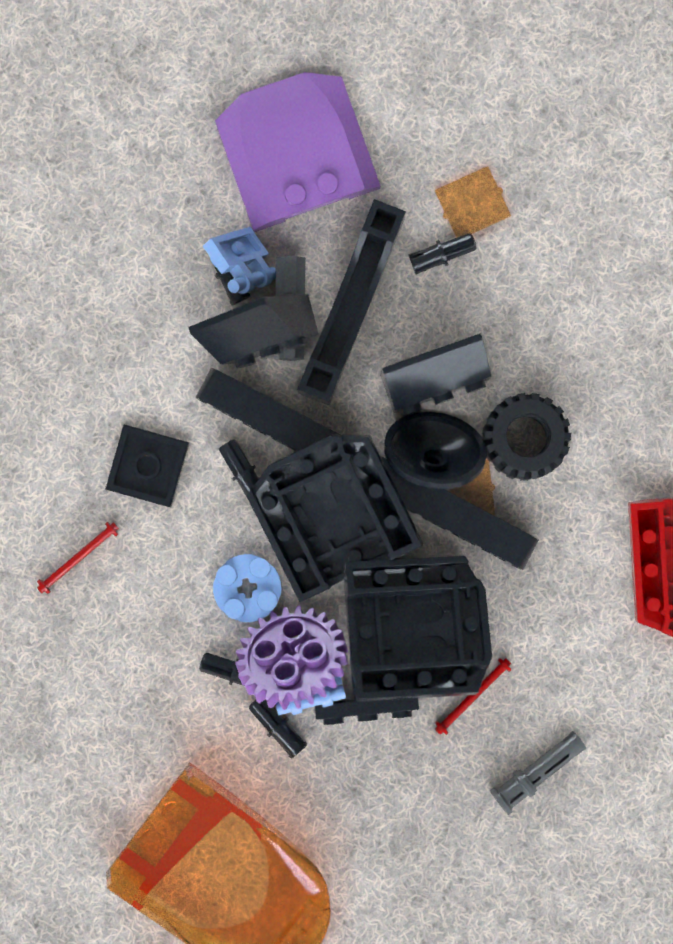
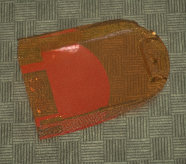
[106,762,331,944]

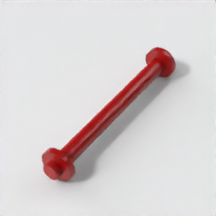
[37,522,119,594]
[435,658,511,735]

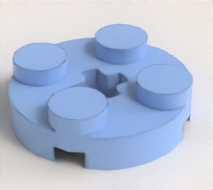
[213,554,282,622]

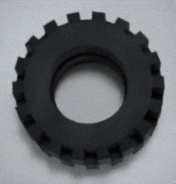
[482,393,571,481]

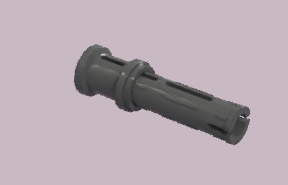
[490,731,587,816]

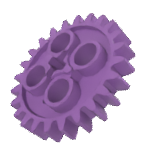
[235,606,348,710]

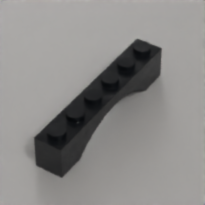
[297,199,406,406]

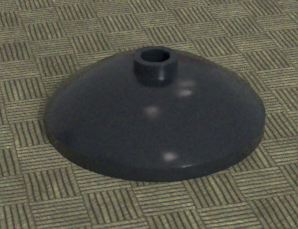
[384,412,487,489]

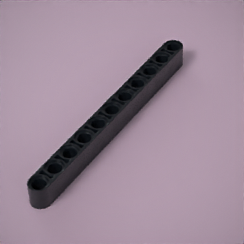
[195,368,539,570]

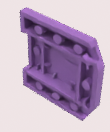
[215,72,381,233]

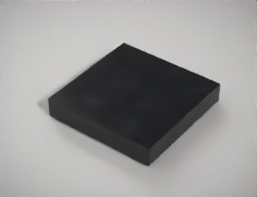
[105,424,189,508]

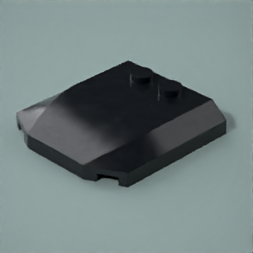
[246,434,424,602]
[344,556,492,702]

